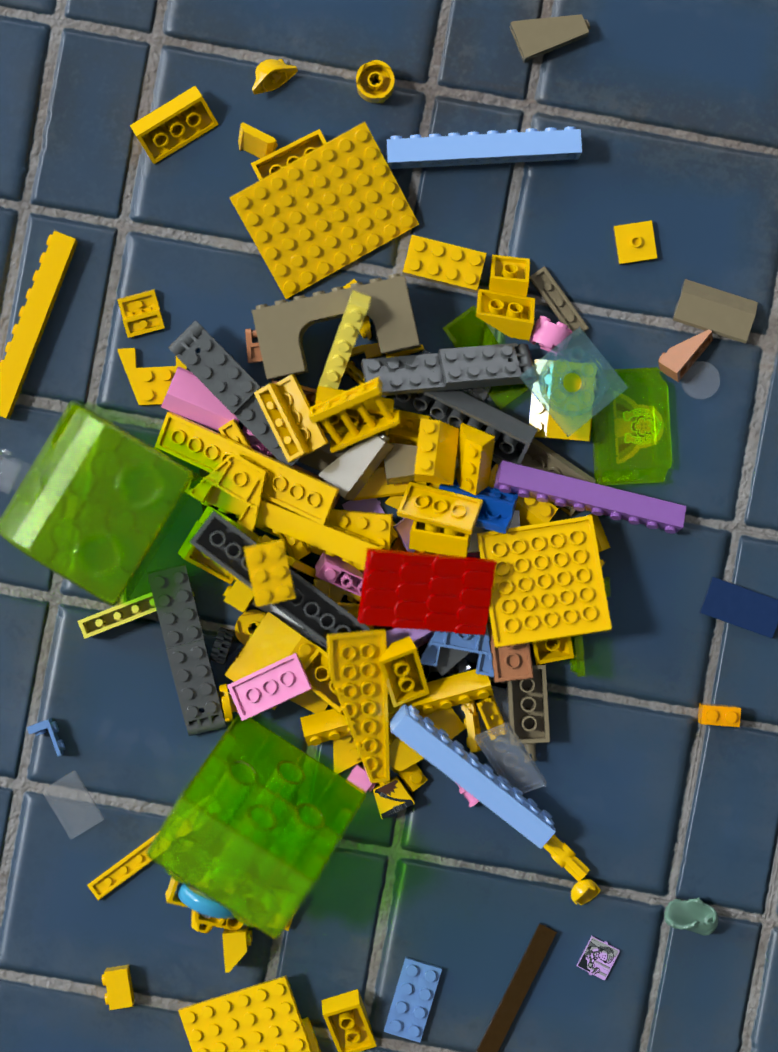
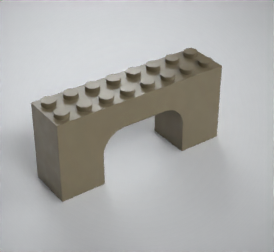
[252,273,421,381]

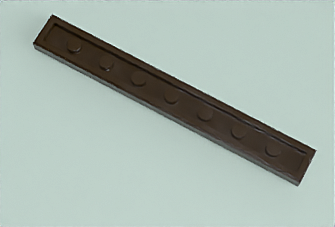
[476,923,557,1052]

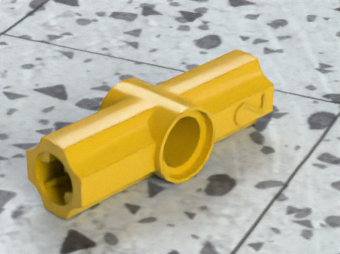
[543,835,590,881]

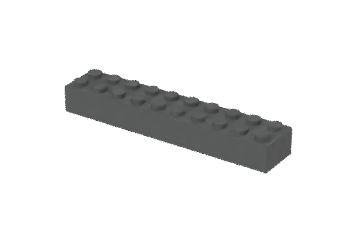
[190,510,370,645]

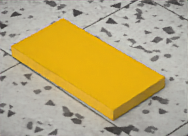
[397,482,483,535]

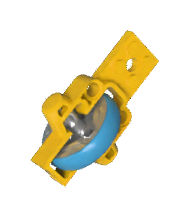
[165,857,300,933]

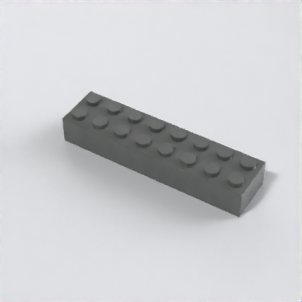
[382,390,538,465]

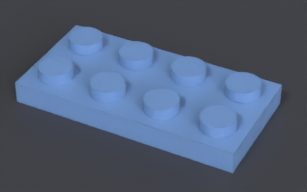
[384,957,442,1043]

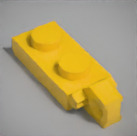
[461,700,483,752]

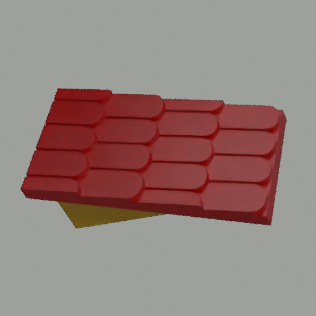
[357,548,496,635]

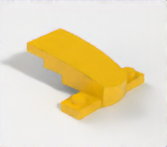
[389,707,465,792]

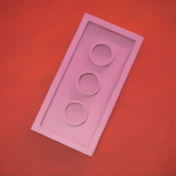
[227,653,313,721]

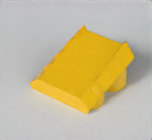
[238,122,278,158]

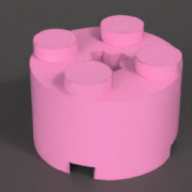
[529,315,573,356]

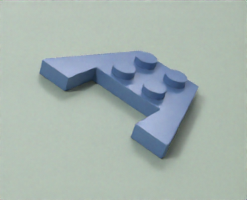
[420,625,494,677]

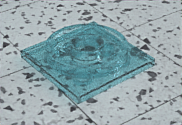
[519,327,628,437]

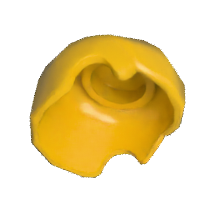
[571,879,601,906]

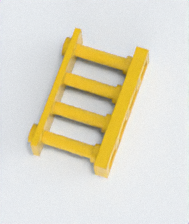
[309,377,401,453]

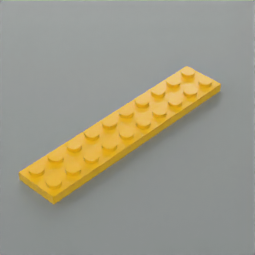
[155,411,339,525]

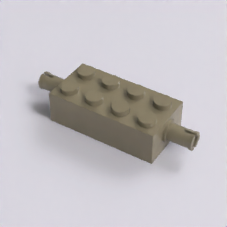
[507,645,550,762]

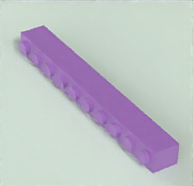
[494,460,686,534]

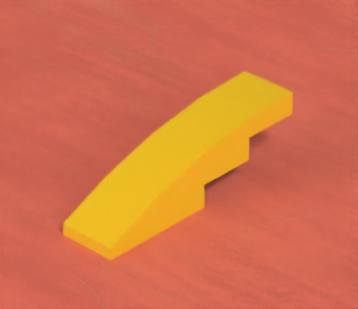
[350,343,424,359]

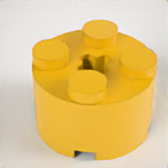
[356,60,395,103]

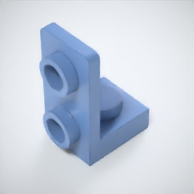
[27,718,65,757]

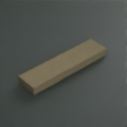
[529,266,589,340]

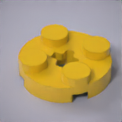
[235,609,266,645]

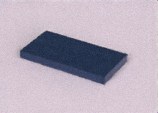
[699,577,778,639]

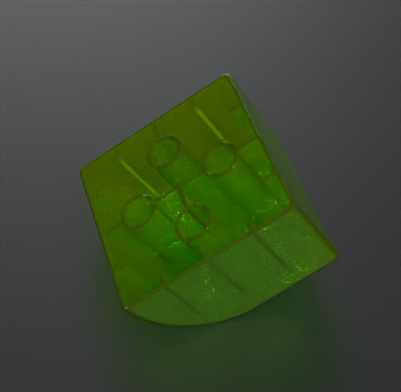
[0,400,200,606]
[147,714,366,939]

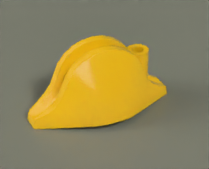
[252,59,298,95]

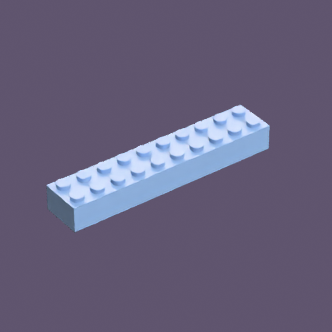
[387,126,582,169]
[390,704,556,849]

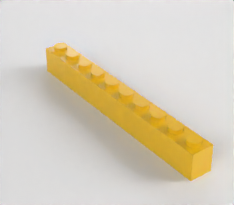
[0,231,78,419]
[201,475,385,569]
[300,669,494,746]

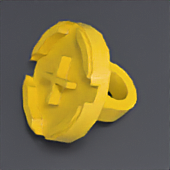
[219,684,238,723]

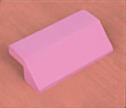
[161,366,239,432]

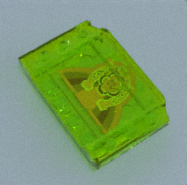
[592,367,672,486]

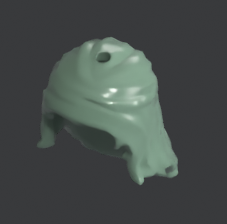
[664,898,718,936]

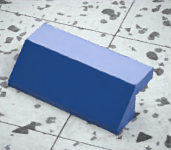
[439,478,518,534]

